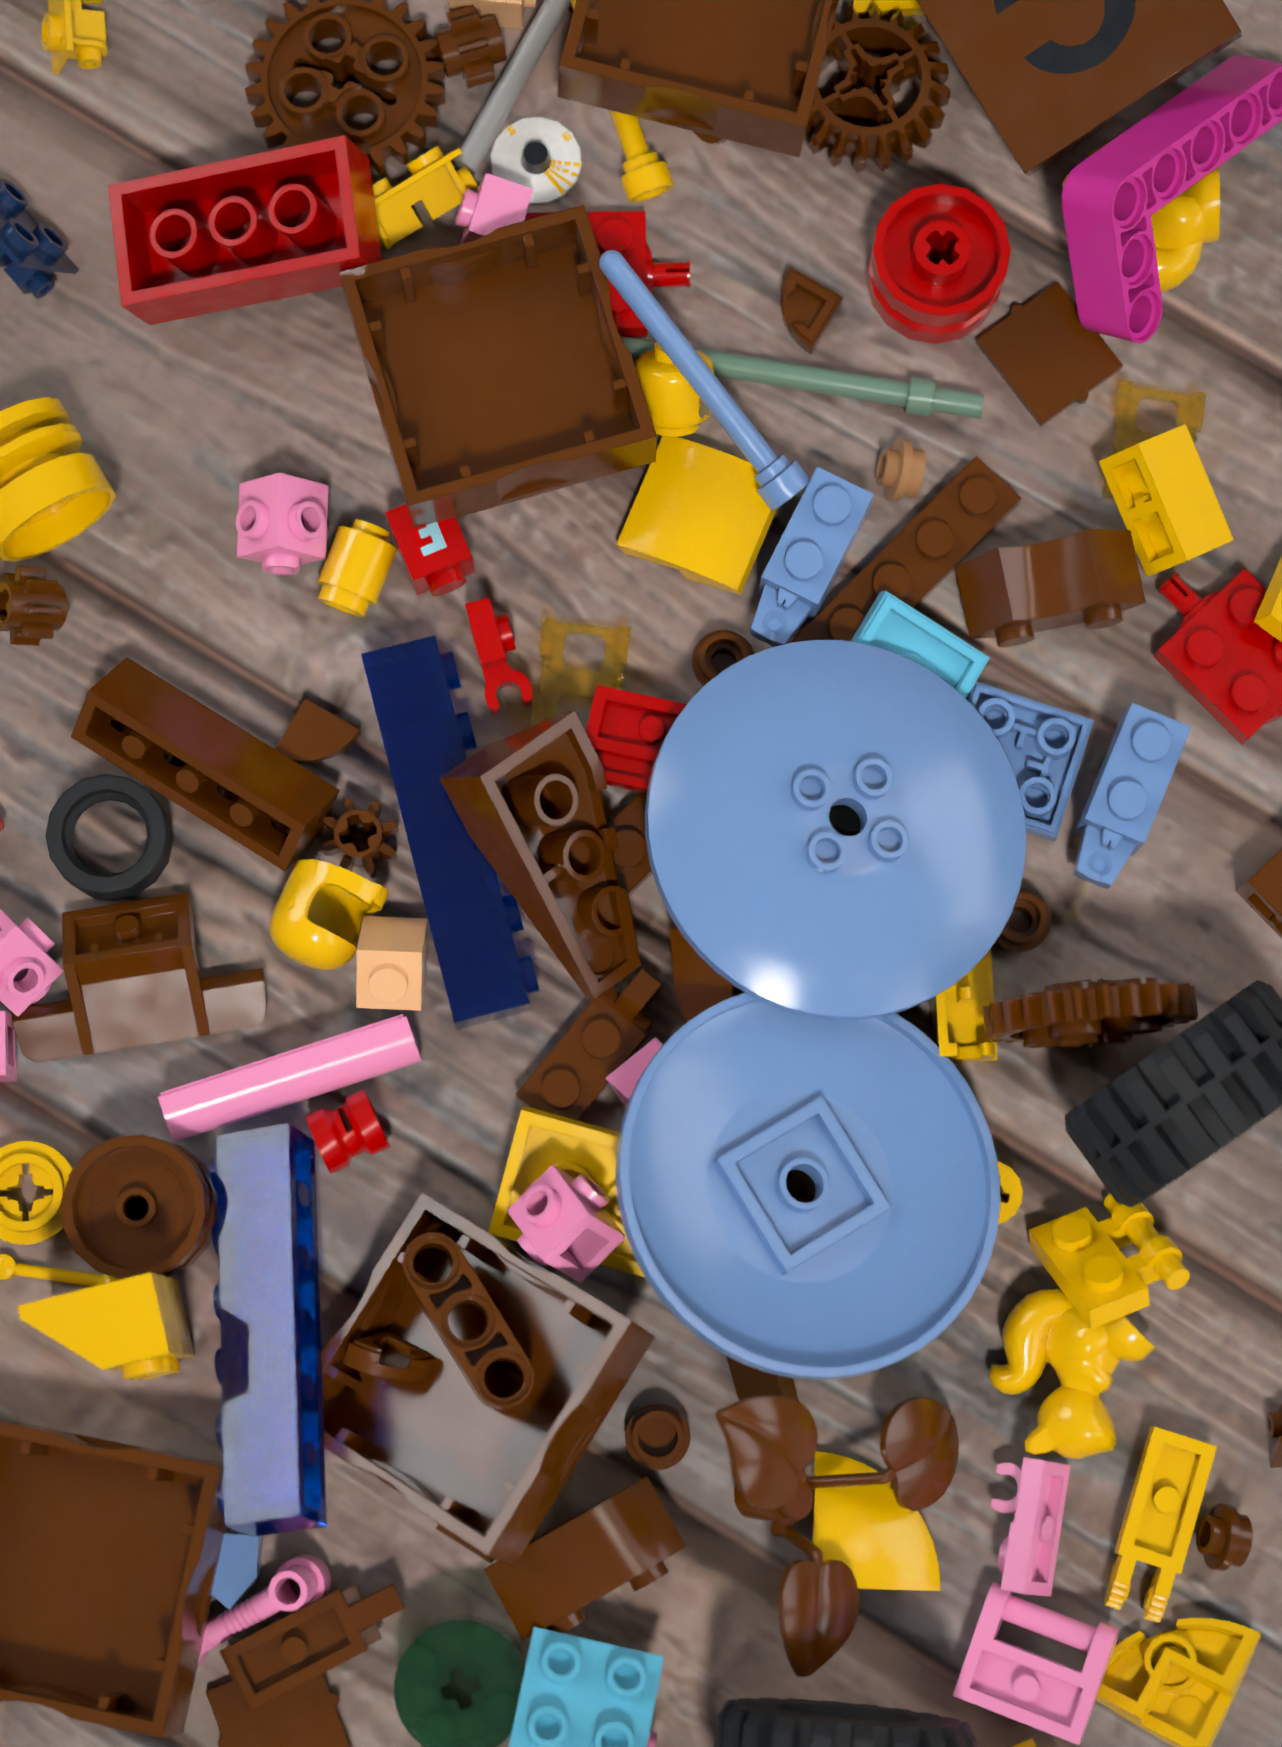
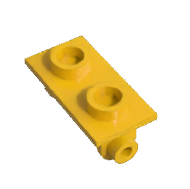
[41,0,108,74]
[373,146,477,250]

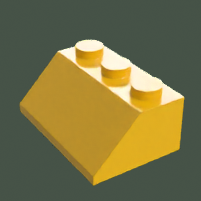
[17,1272,195,1381]

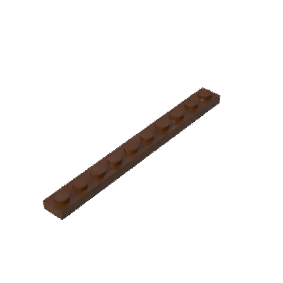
[607,456,1021,897]

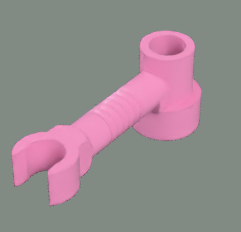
[197,1554,332,1667]

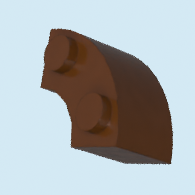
[955,529,1146,647]
[484,1476,686,1640]

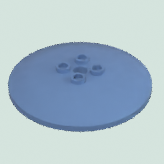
[645,640,1026,1020]
[616,993,1000,1380]

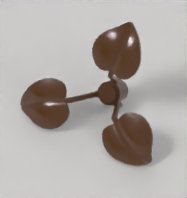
[715,1395,959,1677]

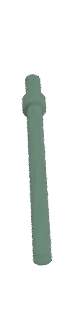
[620,336,984,419]

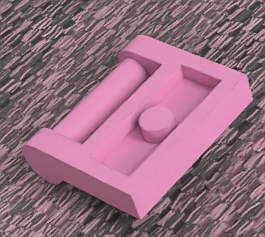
[953,1581,1120,1745]

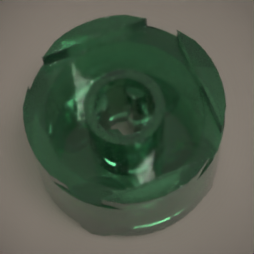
[394,1615,527,1747]

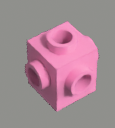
[236,472,329,575]
[0,908,64,1017]
[507,1164,626,1284]

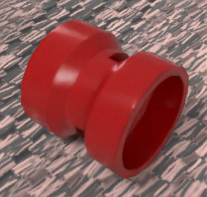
[305,1089,391,1174]

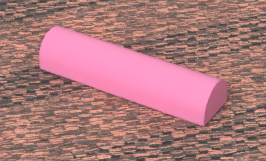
[158,1013,422,1142]

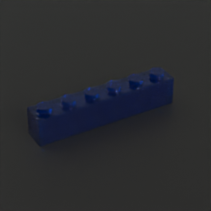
[361,635,540,1030]
[211,1123,327,1537]

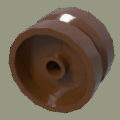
[61,1135,219,1280]

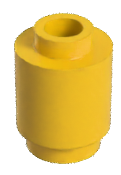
[317,519,397,618]

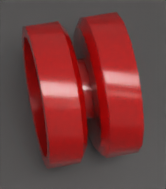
[866,184,1011,344]

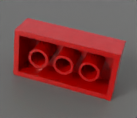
[108,135,382,325]

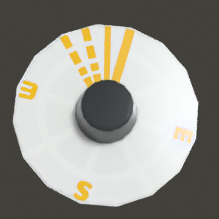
[491,117,582,205]

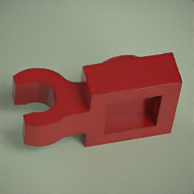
[465,598,533,716]

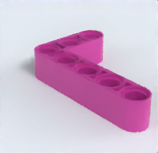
[1062,54,1282,344]

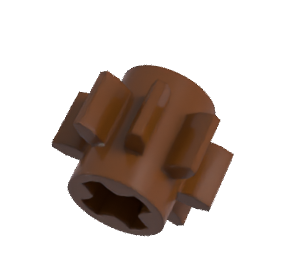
[434,5,507,88]
[0,566,68,646]
[321,798,400,879]

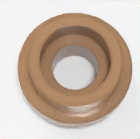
[876,438,926,502]

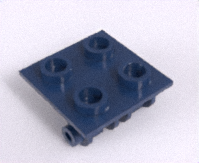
[0,178,79,299]

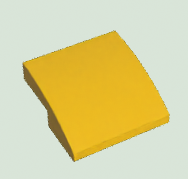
[616,436,777,595]

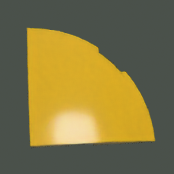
[811,1451,940,1591]
[1096,1618,1261,1747]

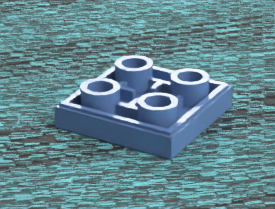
[967,682,1094,842]

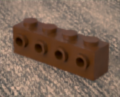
[71,657,340,872]

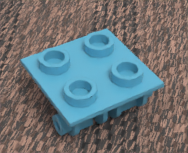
[508,1627,664,1747]

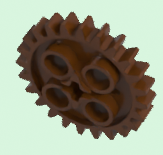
[245,0,446,177]
[982,978,1198,1048]

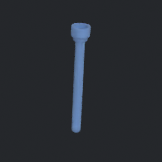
[599,250,811,511]

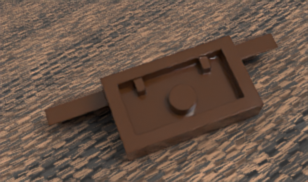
[12,892,267,1062]

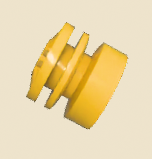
[0,397,116,562]

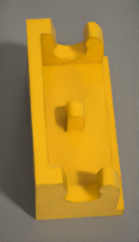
[1098,424,1234,577]
[929,948,998,1063]

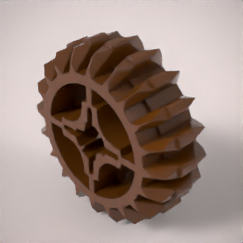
[805,4,951,173]

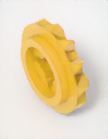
[0,1141,73,1245]

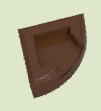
[781,267,843,355]
[275,699,361,764]
[343,1330,437,1381]

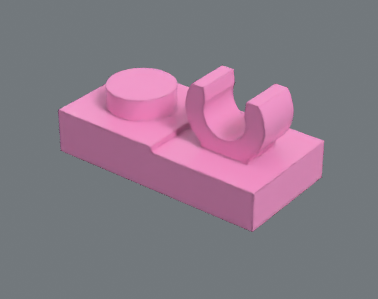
[991,1457,1071,1597]

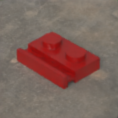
[585,685,687,794]

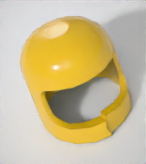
[269,859,389,970]

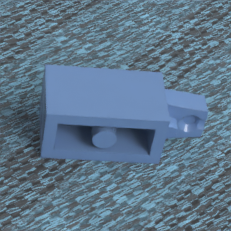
[750,467,874,647]
[1073,703,1192,889]

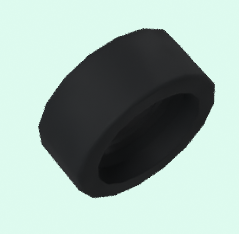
[45,774,173,901]

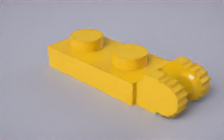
[1104,1426,1217,1623]

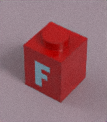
[385,504,475,596]

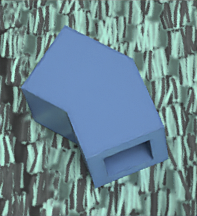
[211,1532,263,1610]

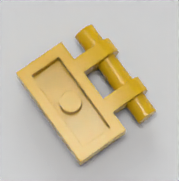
[1028,1193,1190,1329]

